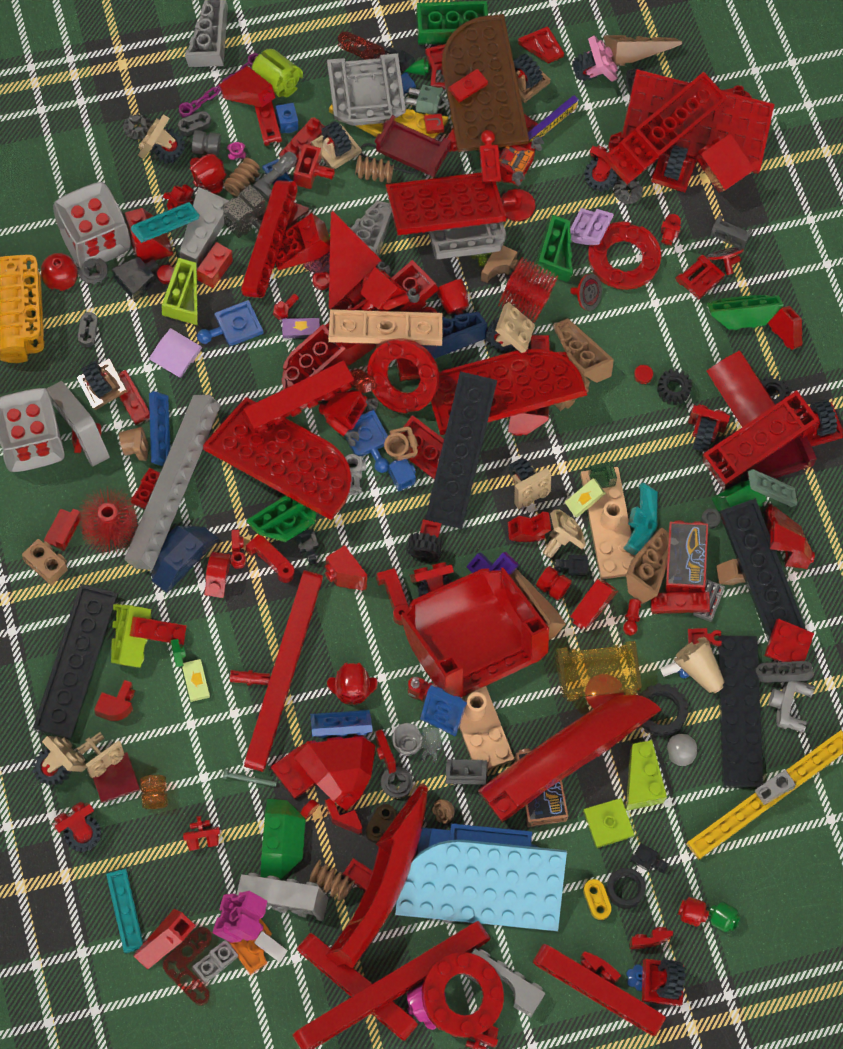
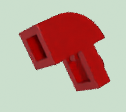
[508,512,551,542]
[204,552,231,598]
[94,680,135,721]

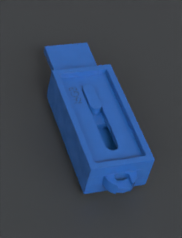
[418,824,537,854]

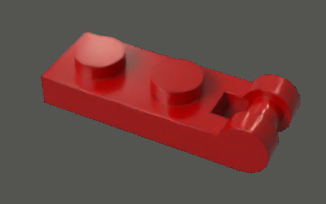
[255,101,282,146]

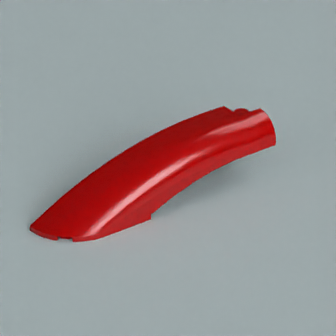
[281,260,439,389]
[478,694,661,823]
[326,783,428,968]

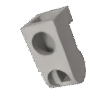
[755,769,796,805]

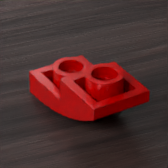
[131,468,160,509]
[630,927,673,949]
[580,952,621,984]

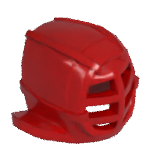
[190,154,226,195]
[327,663,378,705]

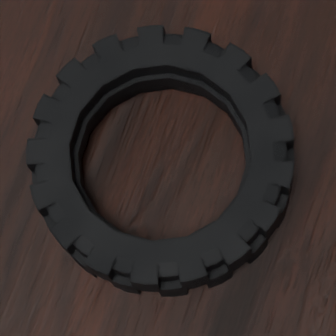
[640,683,688,738]

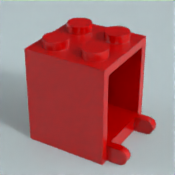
[695,133,760,193]

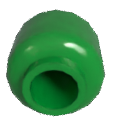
[709,902,740,932]

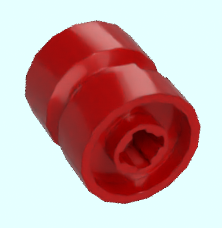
[536,566,572,601]

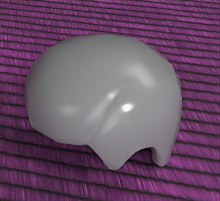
[392,723,423,756]
[667,734,697,766]

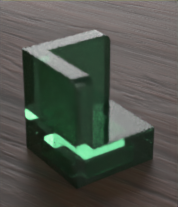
[588,461,617,488]

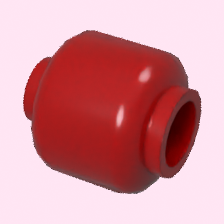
[678,897,709,927]

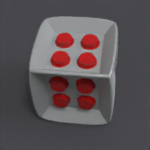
[53,182,131,269]
[0,388,65,472]

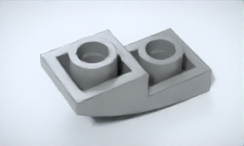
[192,940,238,985]

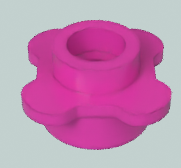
[227,142,246,160]

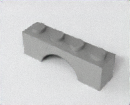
[463,949,545,1018]

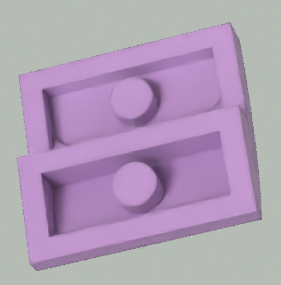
[570,208,614,245]
[149,328,202,378]

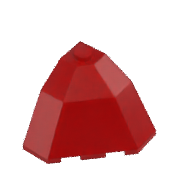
[764,504,815,569]
[293,735,376,811]

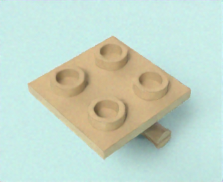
[77,732,124,778]

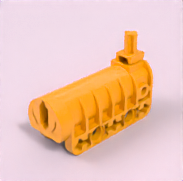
[0,255,44,363]

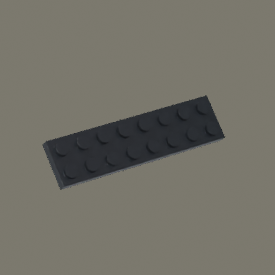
[425,371,497,529]
[719,498,806,642]
[33,584,118,740]
[717,635,763,789]

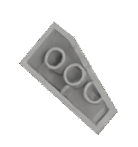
[349,200,392,257]

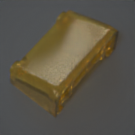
[554,641,642,701]

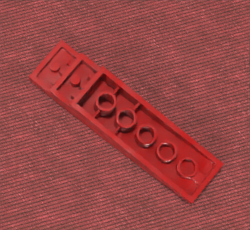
[603,72,727,185]

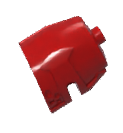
[437,278,469,315]

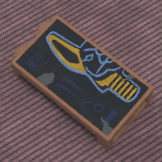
[515,749,568,827]

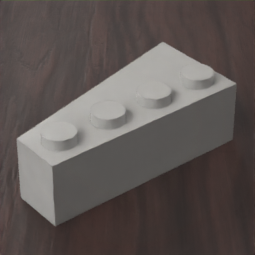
[185,0,228,67]
[180,187,231,269]
[236,873,328,921]

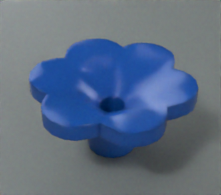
[626,965,643,991]

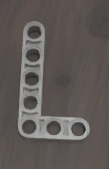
[46,381,110,467]

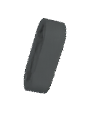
[178,111,211,136]
[78,312,98,348]

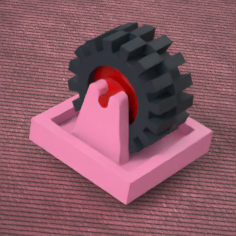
[572,36,618,81]

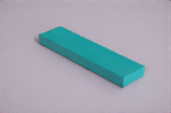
[131,202,200,243]
[106,869,143,954]

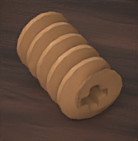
[355,155,394,184]
[223,158,260,198]
[309,860,355,901]

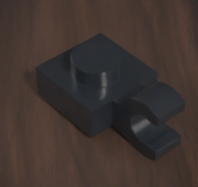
[384,46,415,72]
[295,529,319,565]
[554,555,588,576]
[630,843,668,874]

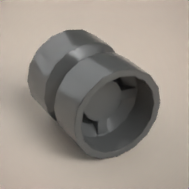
[192,130,221,157]

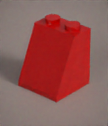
[125,208,174,263]

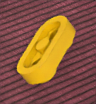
[583,879,611,920]

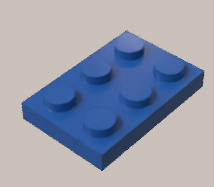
[420,685,467,736]
[310,710,372,738]

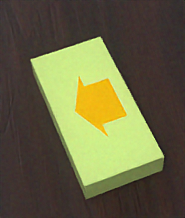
[565,478,606,517]
[182,659,210,702]

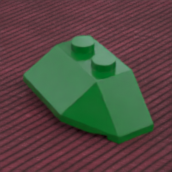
[707,295,784,330]
[246,496,316,542]
[260,799,306,880]

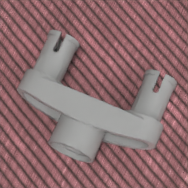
[768,681,815,733]

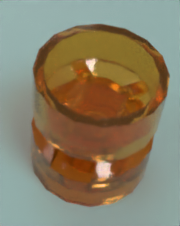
[140,775,168,809]

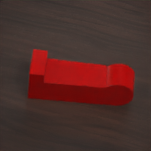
[246,534,294,583]
[376,568,409,625]

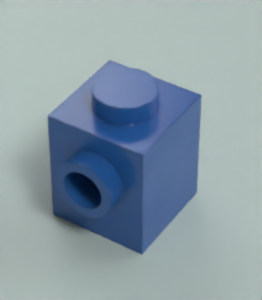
[276,103,298,133]
[388,459,416,491]

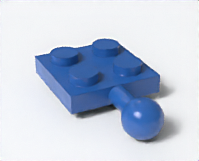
[197,300,263,347]
[344,410,390,473]

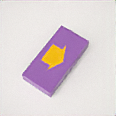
[282,318,320,338]

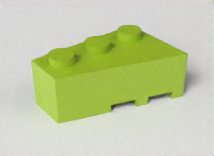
[162,258,198,325]
[111,604,152,668]
[626,740,667,811]

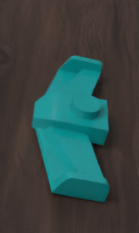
[623,483,658,555]

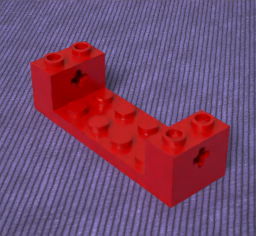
[703,390,819,491]

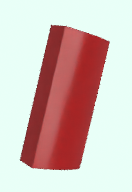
[707,351,775,427]
[401,415,444,480]

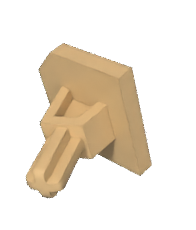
[543,509,586,558]

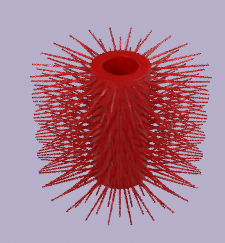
[498,257,558,323]
[78,486,138,556]

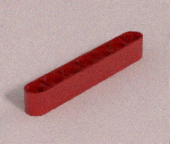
[241,180,298,298]
[296,933,418,1041]
[533,944,666,1036]

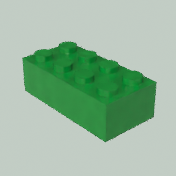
[416,1,488,45]

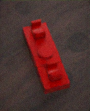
[279,117,325,165]
[651,592,710,614]

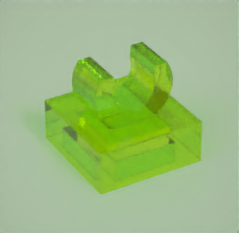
[471,252,492,267]

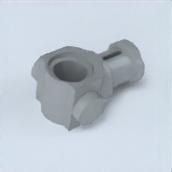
[345,454,366,495]

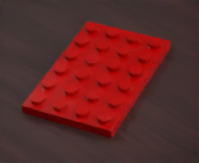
[386,172,506,235]

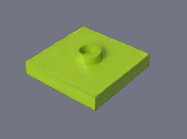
[583,798,635,848]

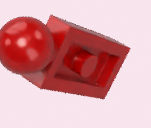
[479,130,501,183]

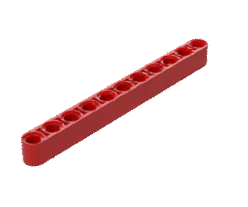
[244,570,323,772]
[292,921,491,1049]

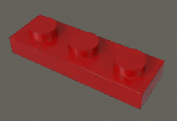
[130,617,187,645]

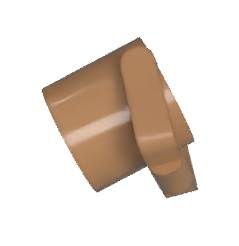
[119,427,149,461]
[384,427,418,461]

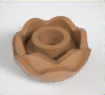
[432,799,455,824]

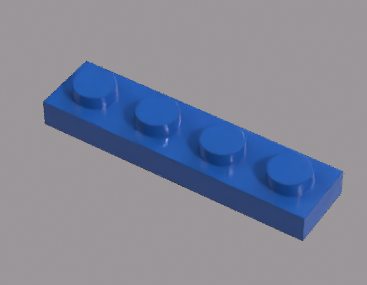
[149,391,170,466]

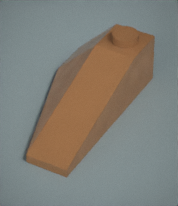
[603,35,682,66]
[553,318,614,383]
[626,528,669,604]
[510,569,566,640]

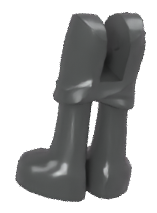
[252,152,297,201]

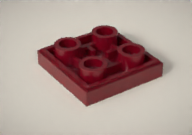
[93,752,140,803]

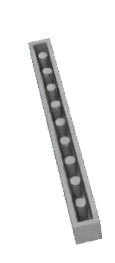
[124,395,221,570]

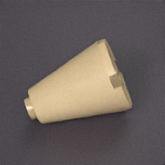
[674,637,724,693]

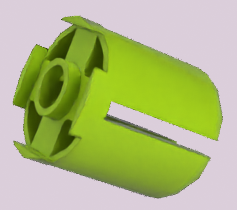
[252,49,303,98]

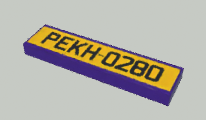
[528,95,579,142]

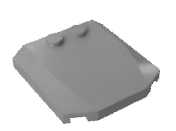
[327,53,406,126]
[428,222,506,259]

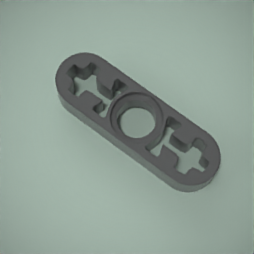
[756,661,814,683]

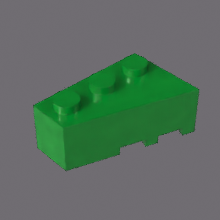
[534,215,573,283]

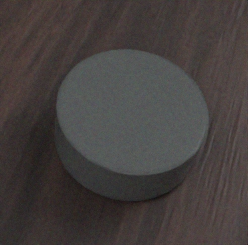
[701,509,721,529]

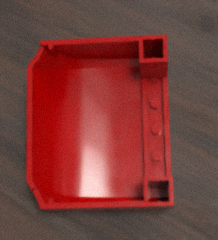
[401,568,549,698]

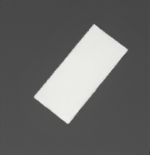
[254,931,288,962]

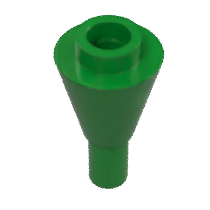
[400,58,429,76]

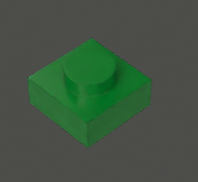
[170,639,186,667]

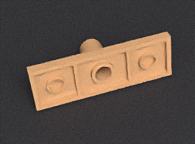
[329,310,442,349]
[580,467,636,579]
[459,686,514,770]

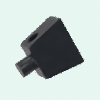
[112,257,159,302]

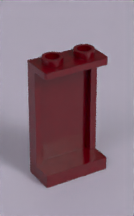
[375,115,451,177]
[744,435,817,480]

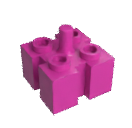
[212,891,268,943]

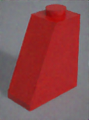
[219,66,276,107]
[570,579,618,629]

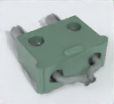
[405,85,449,115]

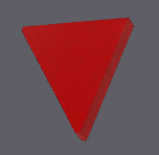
[329,211,382,310]

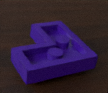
[466,552,519,576]

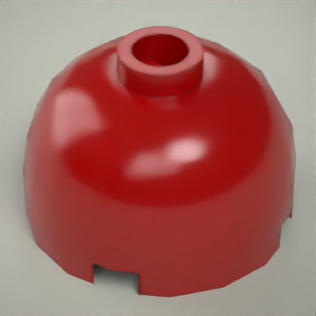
[41,253,78,291]

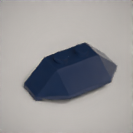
[151,526,219,594]

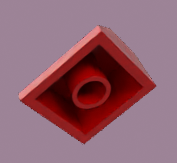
[325,545,367,591]

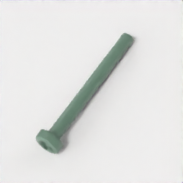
[223,769,277,787]

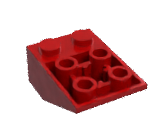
[275,213,330,270]

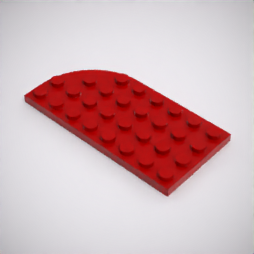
[431,349,587,435]
[203,397,351,520]

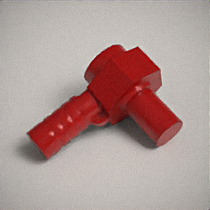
[273,294,299,320]

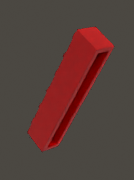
[242,360,354,434]

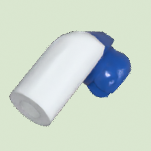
[660,662,690,679]

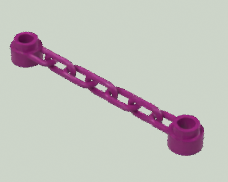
[179,53,259,118]

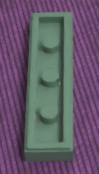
[748,469,797,507]

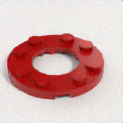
[588,222,661,290]
[367,338,440,413]
[422,952,504,1038]

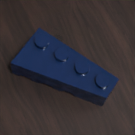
[422,312,487,359]

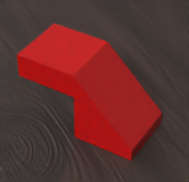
[325,798,362,835]

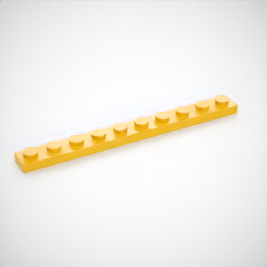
[686,730,843,860]

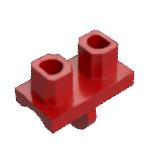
[163,184,194,210]
[660,214,681,246]
[183,816,220,851]
[465,1026,498,1049]

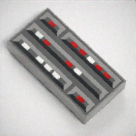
[693,580,725,622]

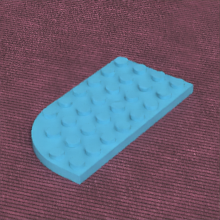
[395,840,567,931]

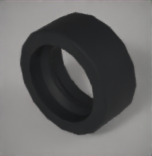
[606,867,646,909]

